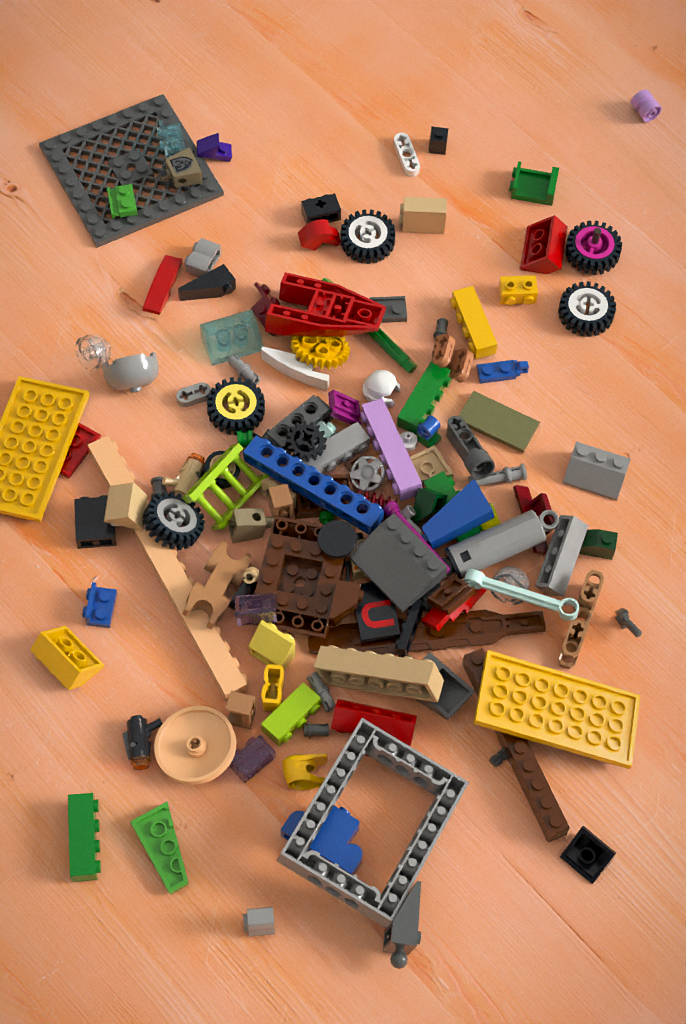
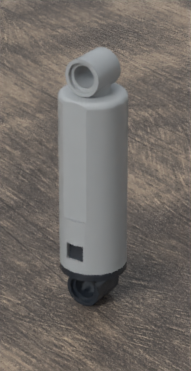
[441,510,559,579]

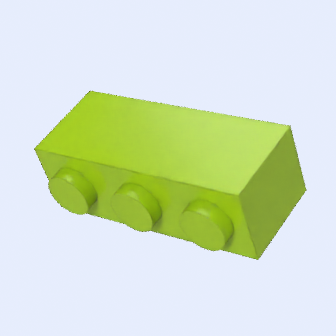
[261,682,321,746]

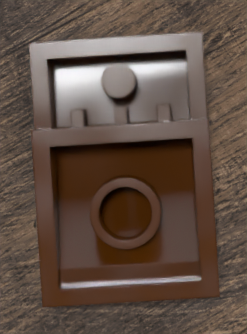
[291,474,353,519]

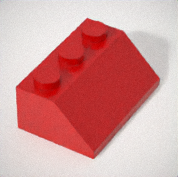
[520,215,568,274]

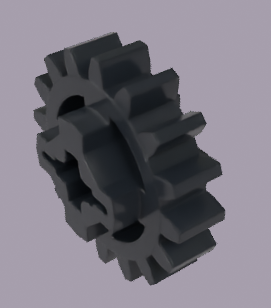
[285,421,327,462]

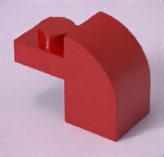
[298,219,341,251]

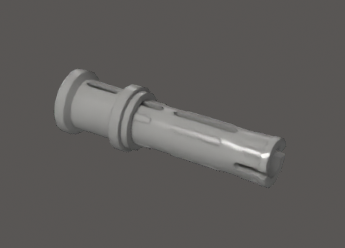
[468,463,527,486]

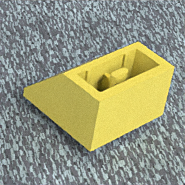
[249,620,295,671]

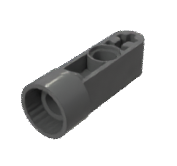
[446,416,495,480]

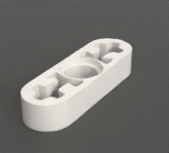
[394,133,420,177]

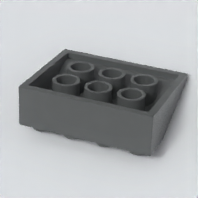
[349,513,447,612]

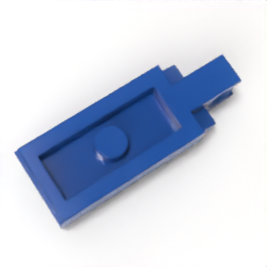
[476,360,529,384]

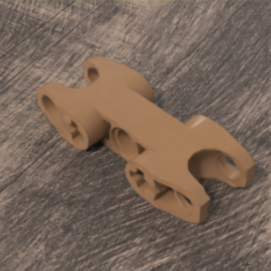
[182,541,252,630]
[558,570,604,669]

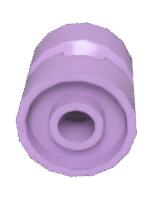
[631,89,662,122]

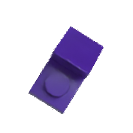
[196,133,232,162]

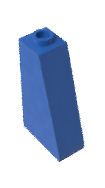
[421,479,495,550]

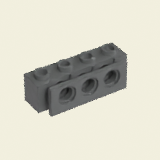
[264,395,333,455]

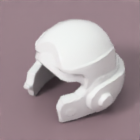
[363,370,401,407]

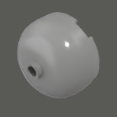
[101,352,159,393]

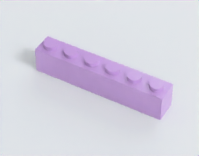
[360,398,422,501]

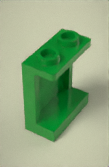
[509,161,559,206]

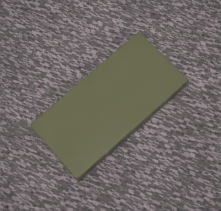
[459,391,540,453]

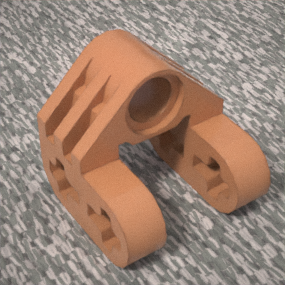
[432,333,474,383]

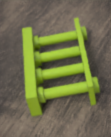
[182,443,269,531]

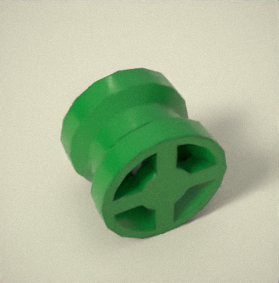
[237,430,253,448]

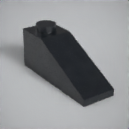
[178,264,236,301]

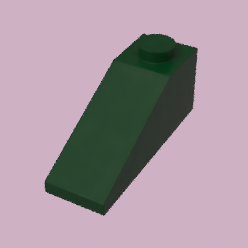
[579,529,618,560]

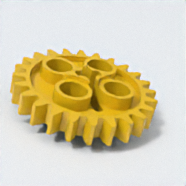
[290,336,350,370]

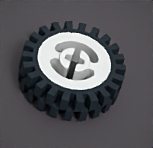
[341,209,395,264]
[558,281,616,337]

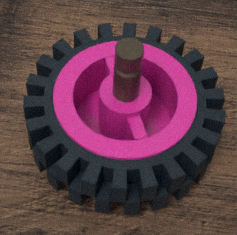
[565,220,622,275]

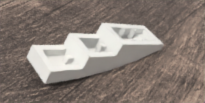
[261,346,329,391]

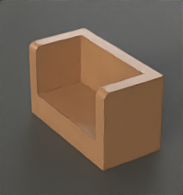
[268,484,293,519]
[226,690,256,730]

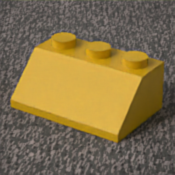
[30,626,105,690]

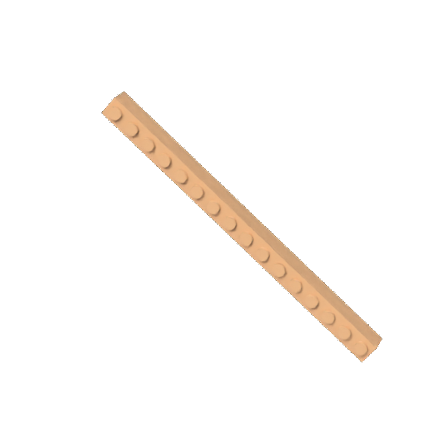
[88,436,249,702]

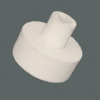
[400,431,417,451]

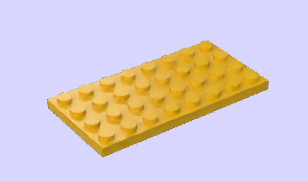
[0,376,90,523]
[473,650,640,769]

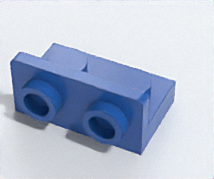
[82,582,117,628]

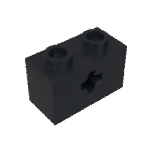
[301,193,341,224]

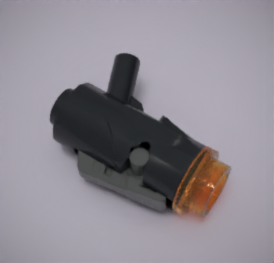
[123,715,163,770]

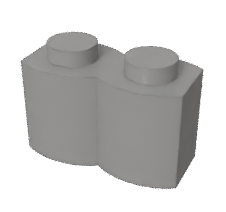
[184,238,221,277]
[243,907,275,937]

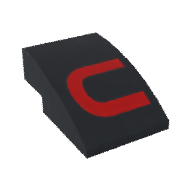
[354,582,400,643]

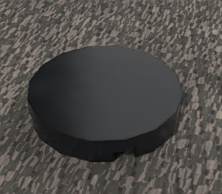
[318,520,357,559]

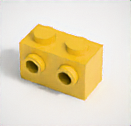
[499,275,538,305]

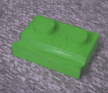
[107,184,138,219]

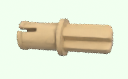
[243,566,260,584]

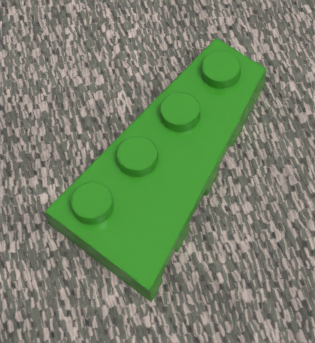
[130,802,189,895]

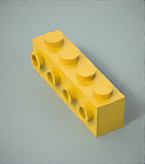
[450,286,498,359]

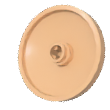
[154,706,236,785]

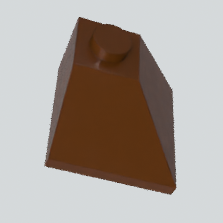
[329,580,364,627]

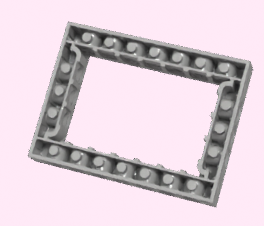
[277,718,469,929]

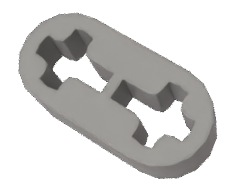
[176,382,211,407]

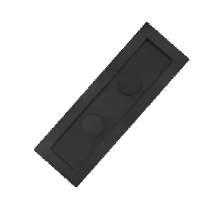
[395,599,424,658]

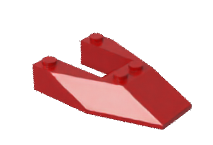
[265,272,386,337]

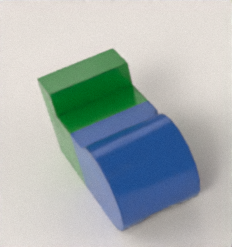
[417,415,442,449]

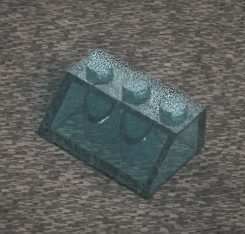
[200,309,263,366]

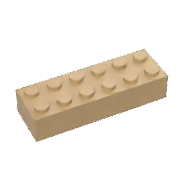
[314,645,444,702]

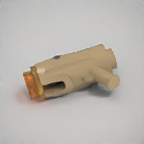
[162,453,205,499]

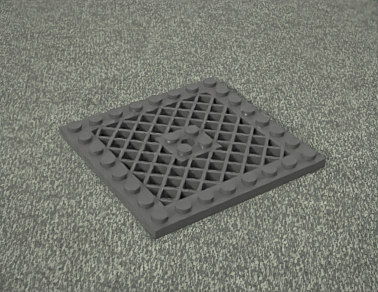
[39,94,224,248]

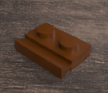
[427,576,476,615]

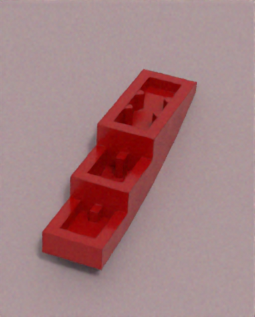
[142,255,182,315]
[421,588,487,631]

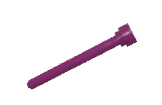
[383,501,450,573]

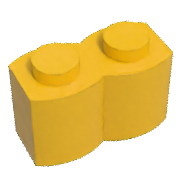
[261,664,284,712]

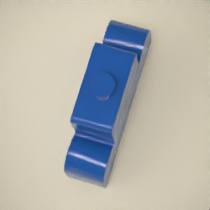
[280,805,362,876]

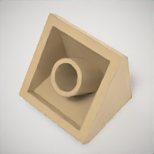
[104,482,147,530]

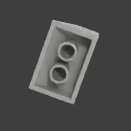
[563,441,630,501]

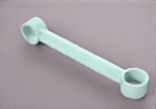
[463,569,579,621]

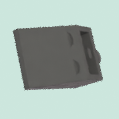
[407,652,475,720]
[383,881,421,969]

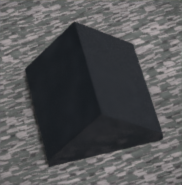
[560,826,616,884]

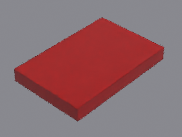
[59,423,101,479]

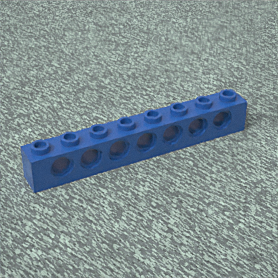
[243,435,384,535]

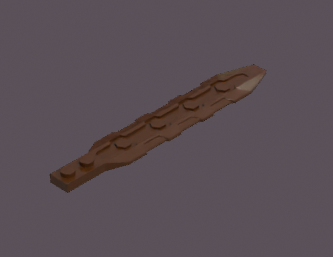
[308,609,546,655]

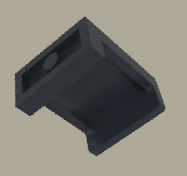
[74,495,117,549]

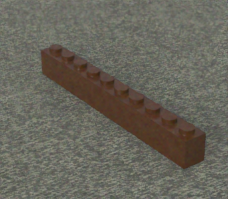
[462,648,570,842]

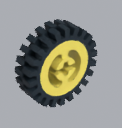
[207,377,265,435]

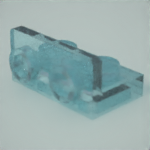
[156,120,185,158]

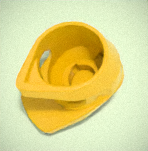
[282,753,328,790]

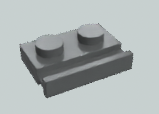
[369,296,407,323]

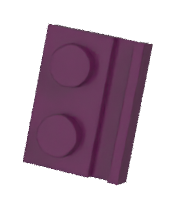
[328,390,362,425]

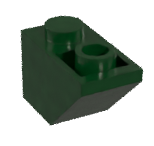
[410,488,448,527]

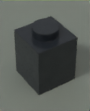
[428,126,449,155]

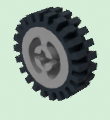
[142,492,205,550]

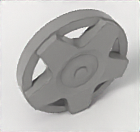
[350,456,386,492]

